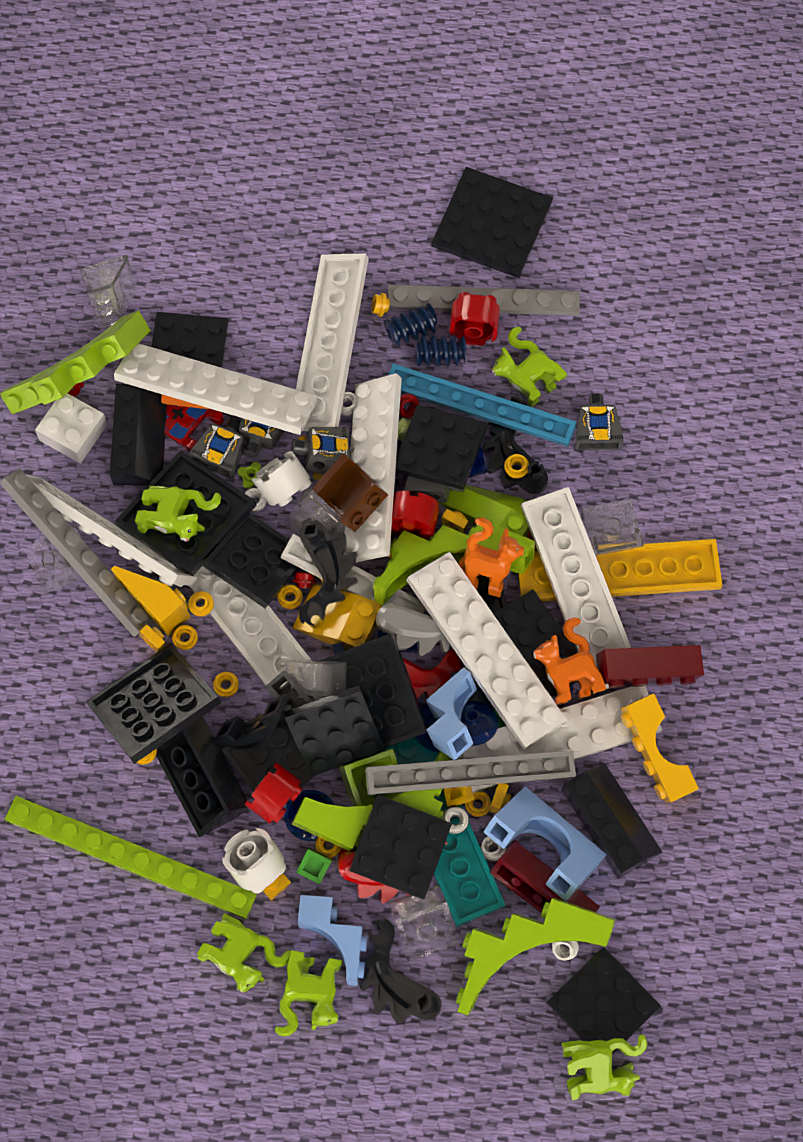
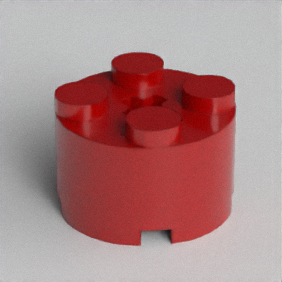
[449,292,500,346]
[391,491,439,540]
[244,762,303,824]

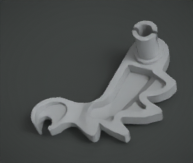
[376,603,450,658]

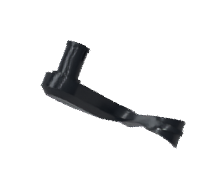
[482,396,548,494]
[299,521,358,628]
[360,919,442,1025]

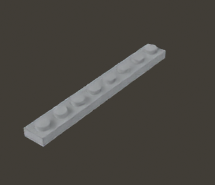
[388,285,580,316]
[0,468,153,637]
[365,750,576,795]

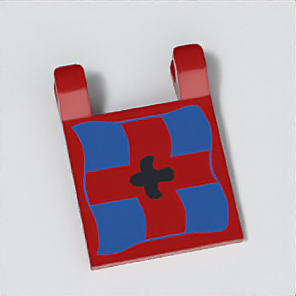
[165,404,225,452]

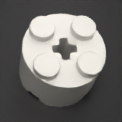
[252,451,312,507]
[222,828,286,893]

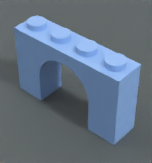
[484,787,607,902]

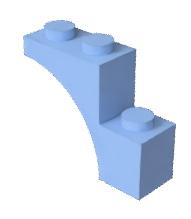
[426,668,477,760]
[298,895,367,986]

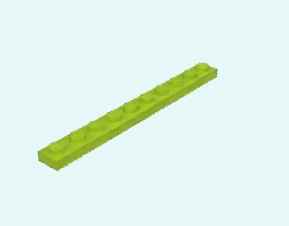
[4,796,257,920]

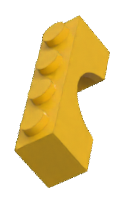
[621,693,699,803]

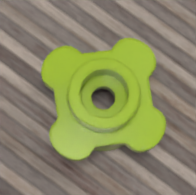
[238,462,261,489]

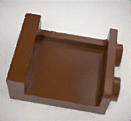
[311,453,388,532]

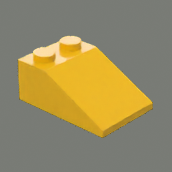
[111,566,191,636]
[292,584,382,651]

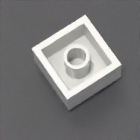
[35,393,107,464]

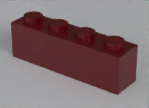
[596,645,704,688]
[490,841,600,914]

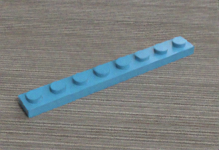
[388,363,577,447]

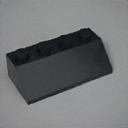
[110,384,167,486]
[156,717,248,837]
[562,764,662,879]

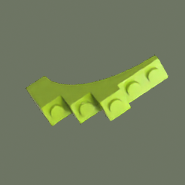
[0,310,151,414]
[373,524,535,605]
[292,751,453,851]
[456,898,616,1015]

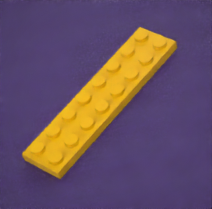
[518,539,723,602]

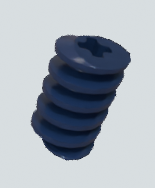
[384,303,437,347]
[417,336,466,366]

